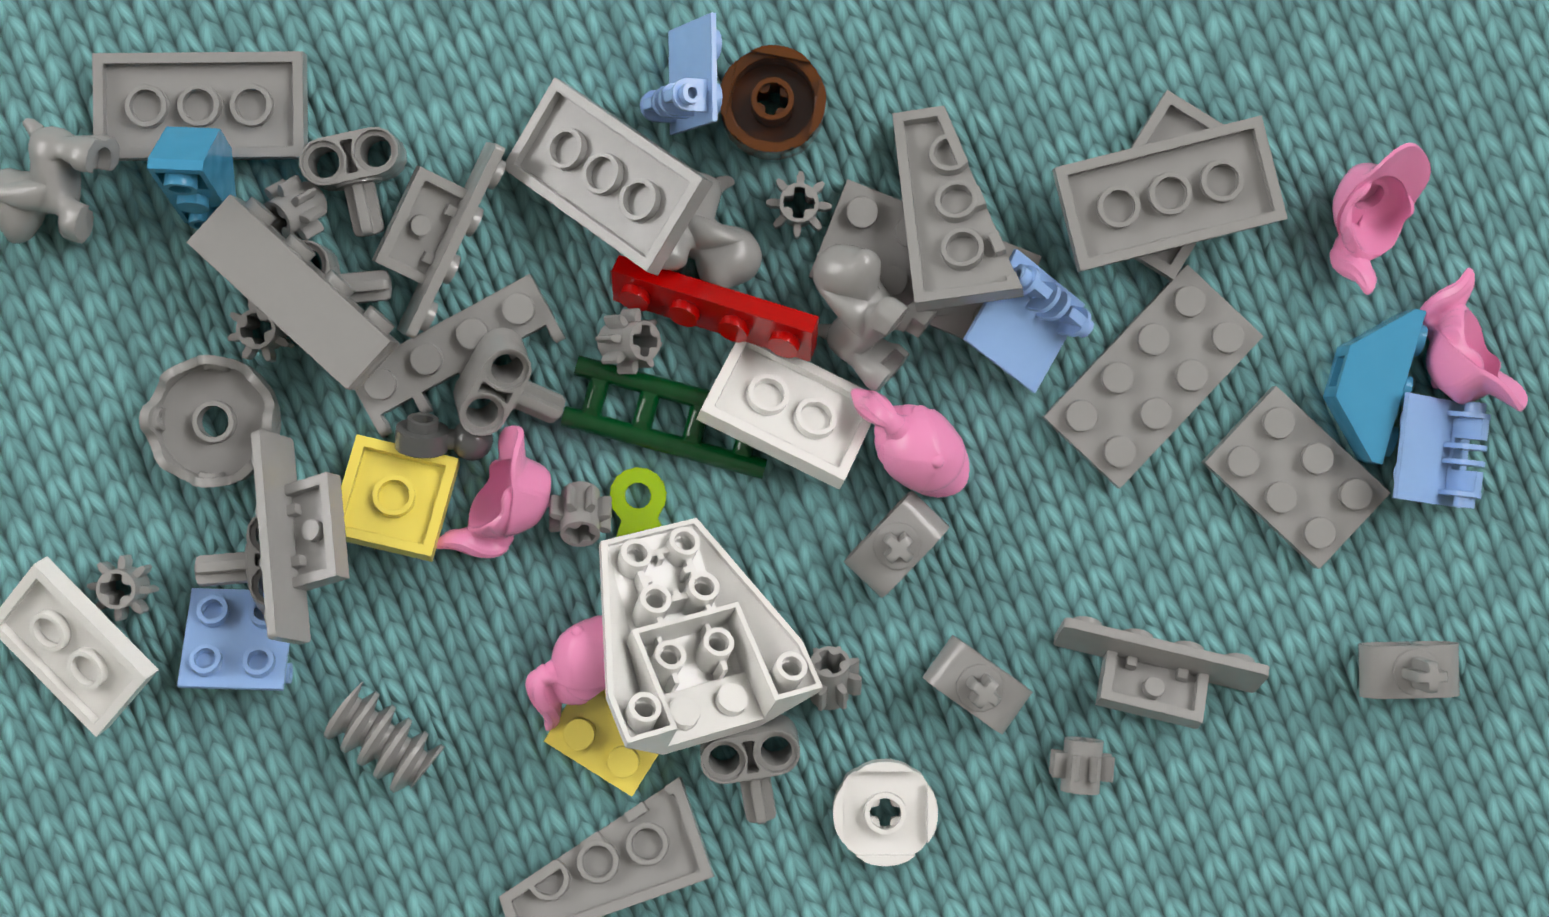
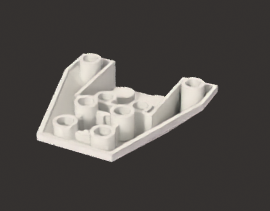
[599,518,823,755]

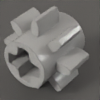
[766,171,832,239]
[263,175,327,240]
[227,299,294,362]
[595,308,662,374]
[549,481,612,547]
[87,554,159,621]
[810,646,862,711]
[1049,736,1115,795]

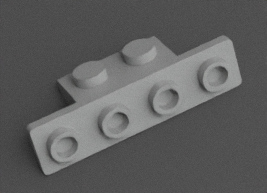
[372,142,506,339]
[251,429,350,645]
[1053,616,1270,729]

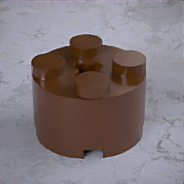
[720,45,826,160]

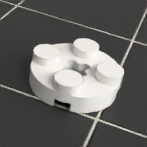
[833,759,938,866]

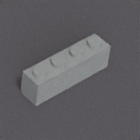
[186,194,400,390]

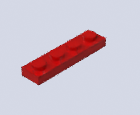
[611,255,819,362]

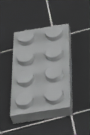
[92,51,308,161]
[505,77,713,276]
[1052,115,1288,273]
[808,179,1042,339]
[1042,265,1264,489]

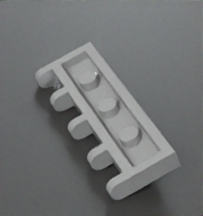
[355,274,566,438]

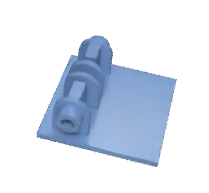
[640,12,723,135]
[963,249,1094,393]
[1392,392,1491,509]
[177,588,293,691]

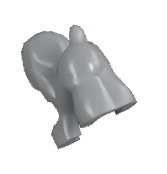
[0,118,120,244]
[662,171,762,289]
[813,244,938,392]

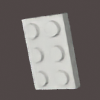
[696,342,871,490]
[0,556,159,737]

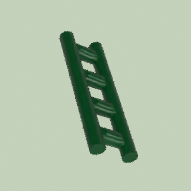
[561,355,768,479]

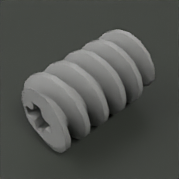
[324,681,445,793]

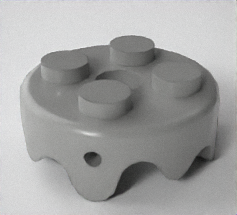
[139,355,282,488]

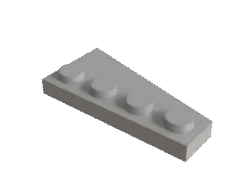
[892,105,1024,312]
[499,777,715,917]

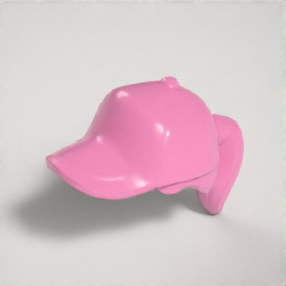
[1330,143,1431,295]
[1420,268,1528,412]
[851,388,970,498]
[436,425,551,558]
[525,615,605,731]

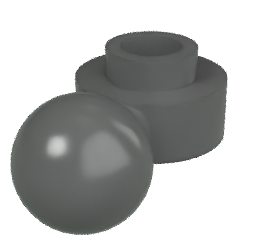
[395,412,493,461]

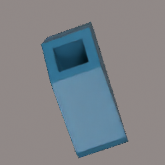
[147,126,236,229]
[1323,309,1428,465]

